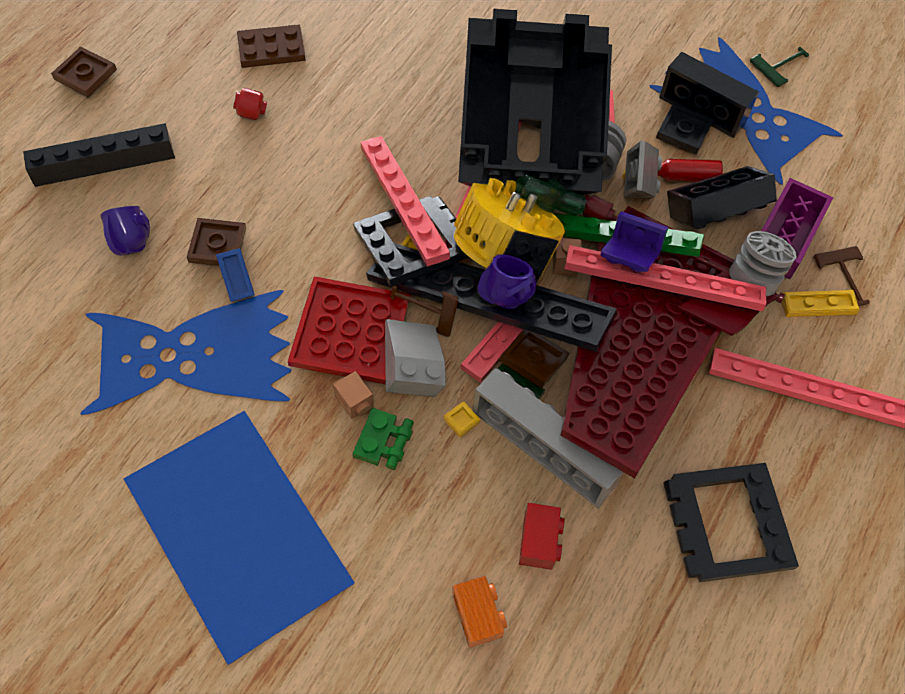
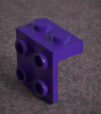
[600,211,668,272]

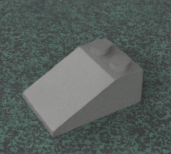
[624,141,662,199]
[385,319,446,397]

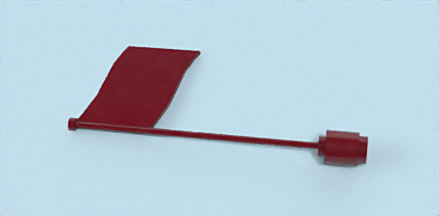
[579,194,785,336]

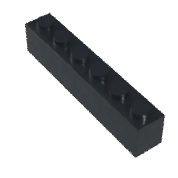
[23,123,175,187]

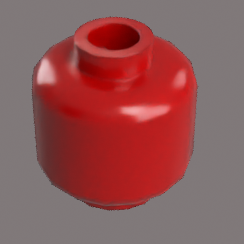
[233,88,267,120]

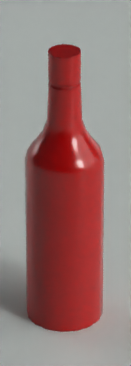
[657,159,723,182]

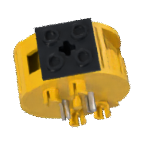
[454,178,565,284]

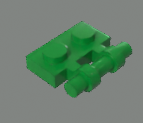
[352,408,414,470]

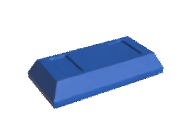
[216,248,255,302]

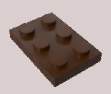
[237,24,306,68]

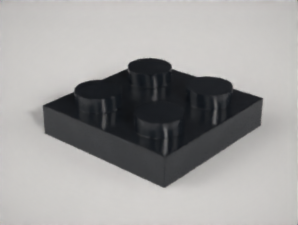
[656,103,714,154]

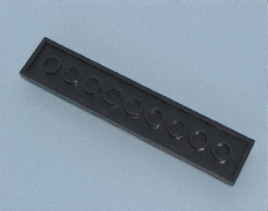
[366,243,617,352]

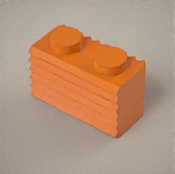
[452,576,507,648]

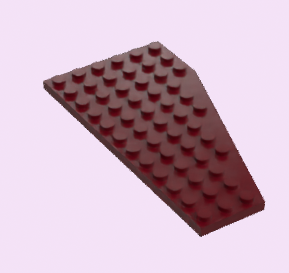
[560,206,734,479]

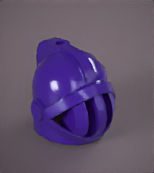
[100,206,150,256]
[478,254,536,309]

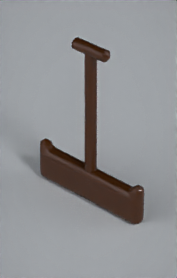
[814,246,870,306]
[391,285,459,337]

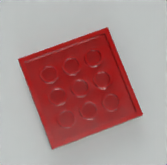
[288,276,410,385]

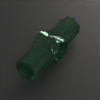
[515,175,586,216]

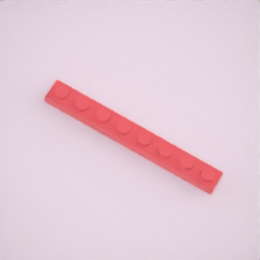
[360,136,450,266]
[564,245,766,311]
[708,348,905,429]

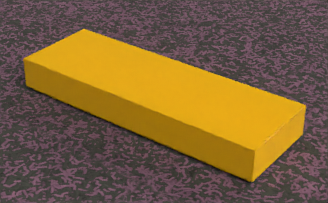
[782,290,860,317]

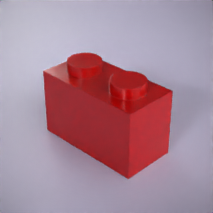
[519,503,565,570]

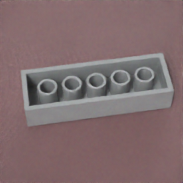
[473,368,624,509]

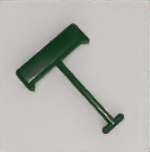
[750,47,809,87]

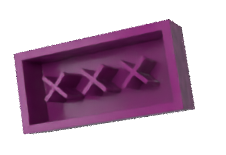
[761,178,834,279]

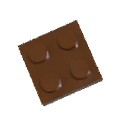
[51,46,117,97]
[187,218,246,266]
[499,330,569,388]

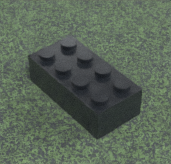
[659,52,759,138]
[667,166,777,229]

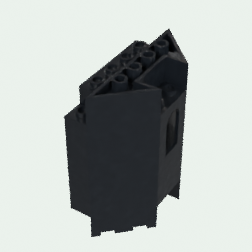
[458,9,612,201]

